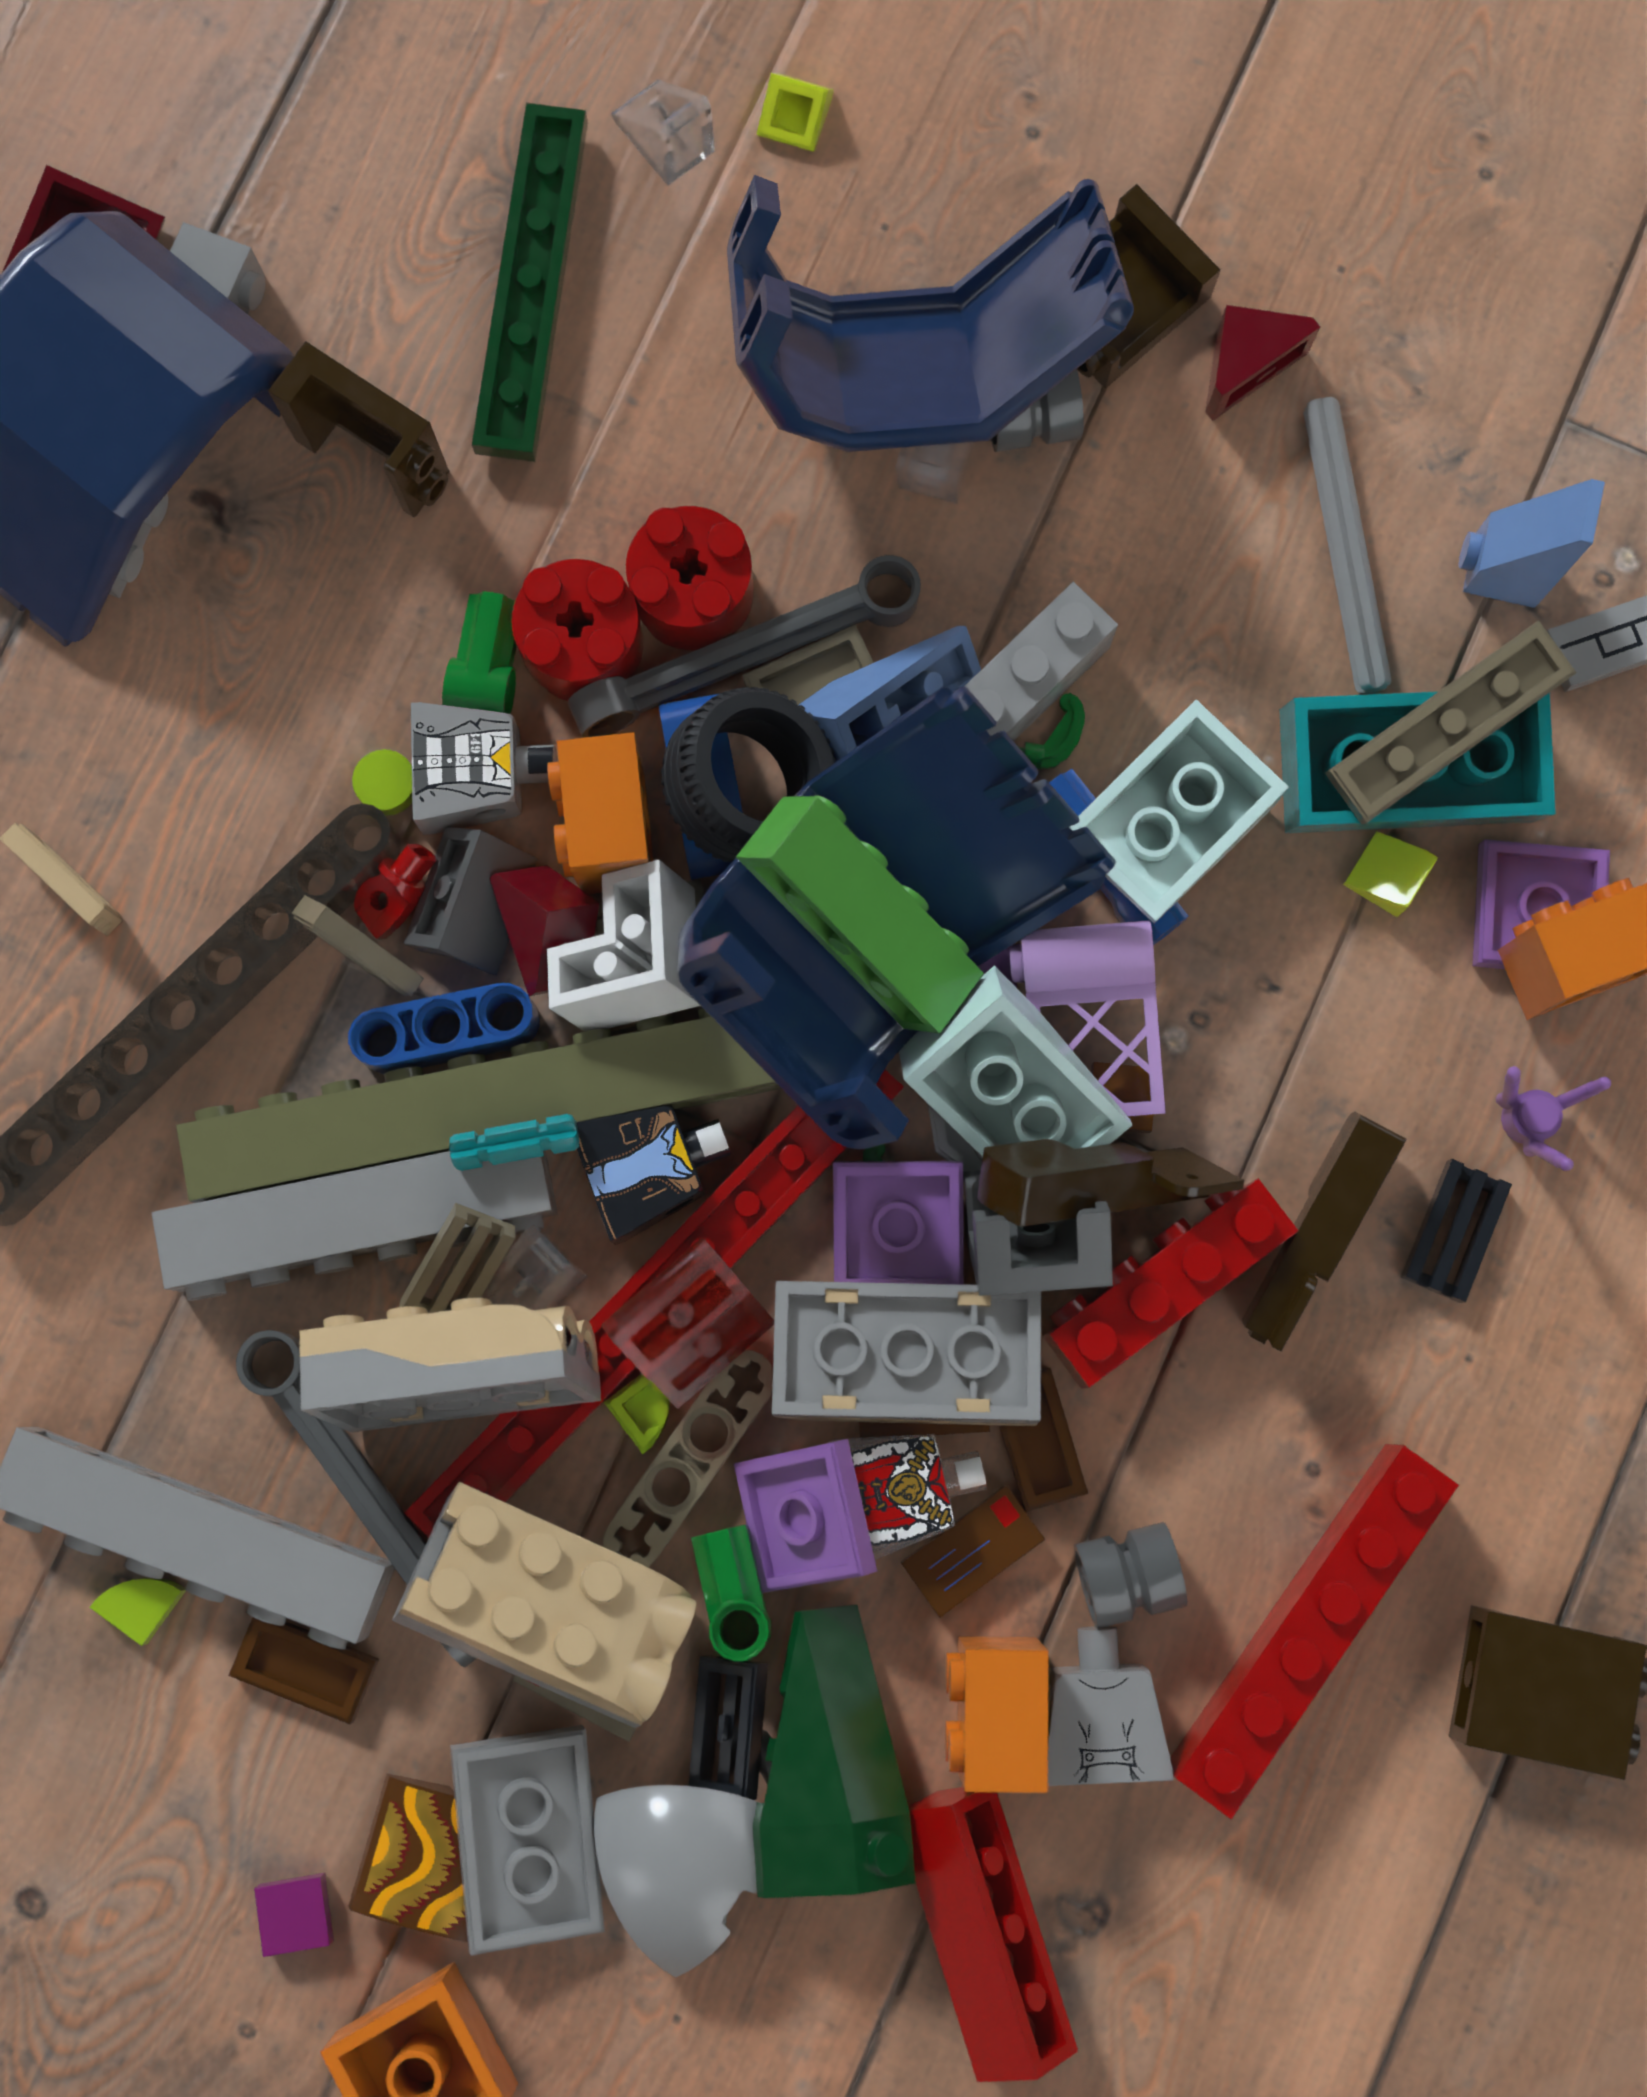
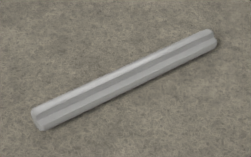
[1304,397,1391,694]

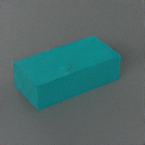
[1279,691,1556,833]

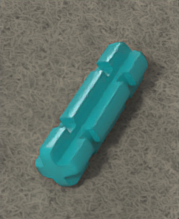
[449,1114,579,1171]

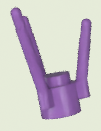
[1496,1066,1611,1171]

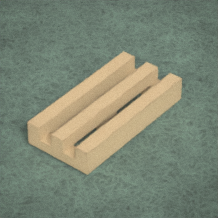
[0,823,123,936]

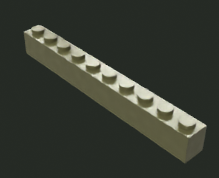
[176,1008,782,1203]

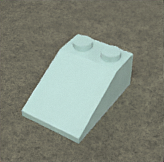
[1070,699,1289,923]
[899,966,1132,1157]

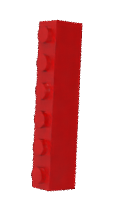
[1170,1444,1459,1820]

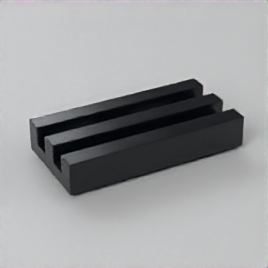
[1400,1159,1512,1303]
[688,1655,768,1800]

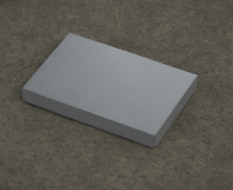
[450,1725,605,1956]

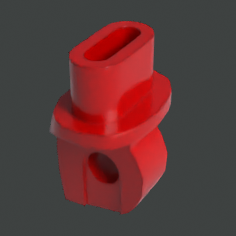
[354,844,437,939]

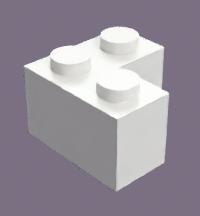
[547,860,701,1031]

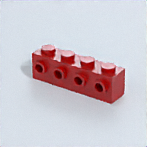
[1043,1178,1299,1389]
[908,1787,1079,2082]

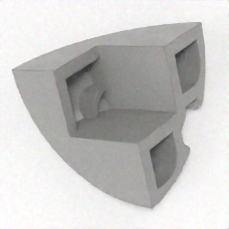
[594,1785,757,1978]

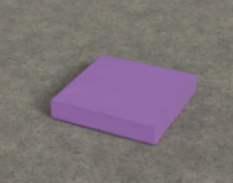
[1473,839,1610,969]
[833,1161,964,1285]
[734,1439,877,1593]

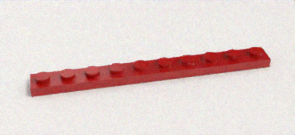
[404,1069,904,1537]

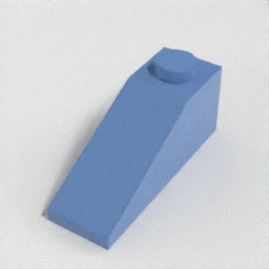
[1458,479,1605,608]
[799,626,981,761]

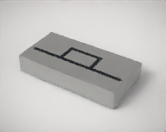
[1547,595,1647,692]

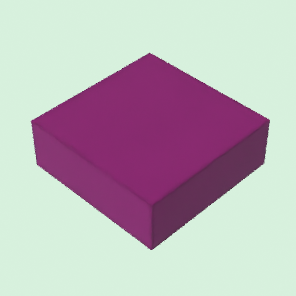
[254,1873,334,1957]

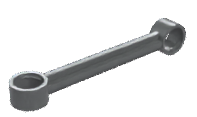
[567,555,921,738]
[236,1330,477,1667]

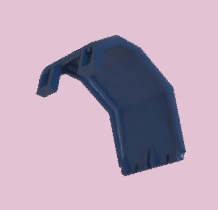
[727,175,1134,452]
[0,211,294,647]
[678,686,1116,1149]

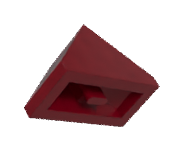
[1205,305,1320,421]
[489,865,600,997]

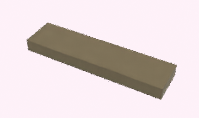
[1325,621,1576,825]

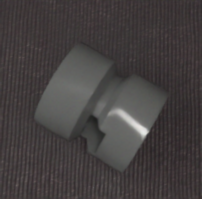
[991,369,1084,452]
[1074,1522,1188,1629]

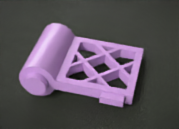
[1009,920,1165,1116]

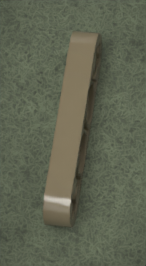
[603,1350,773,1567]

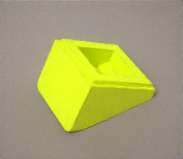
[756,73,834,152]
[1343,831,1438,917]

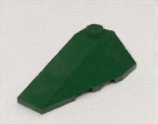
[752,1605,916,1899]

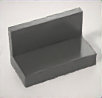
[403,827,538,975]

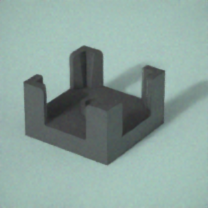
[963,1170,1113,1296]

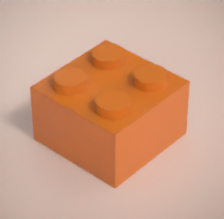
[547,732,654,894]
[1497,878,1647,1020]
[945,1636,1048,1793]
[320,1962,519,2097]

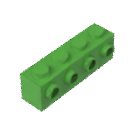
[736,796,984,1034]

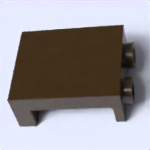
[1077,184,1221,389]
[268,341,449,517]
[1449,1605,1647,1780]

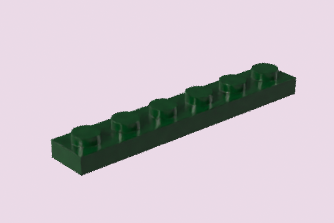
[472,103,588,462]

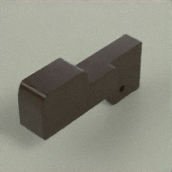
[1242,1112,1406,1351]
[977,1139,1245,1226]

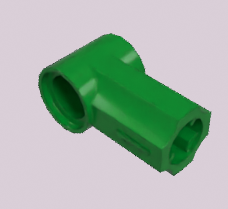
[442,591,517,715]
[691,1524,772,1661]

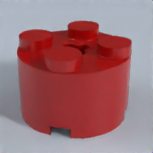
[626,506,754,650]
[512,559,644,701]

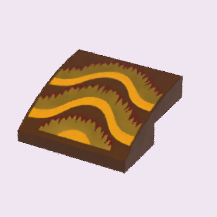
[348,1773,467,1942]

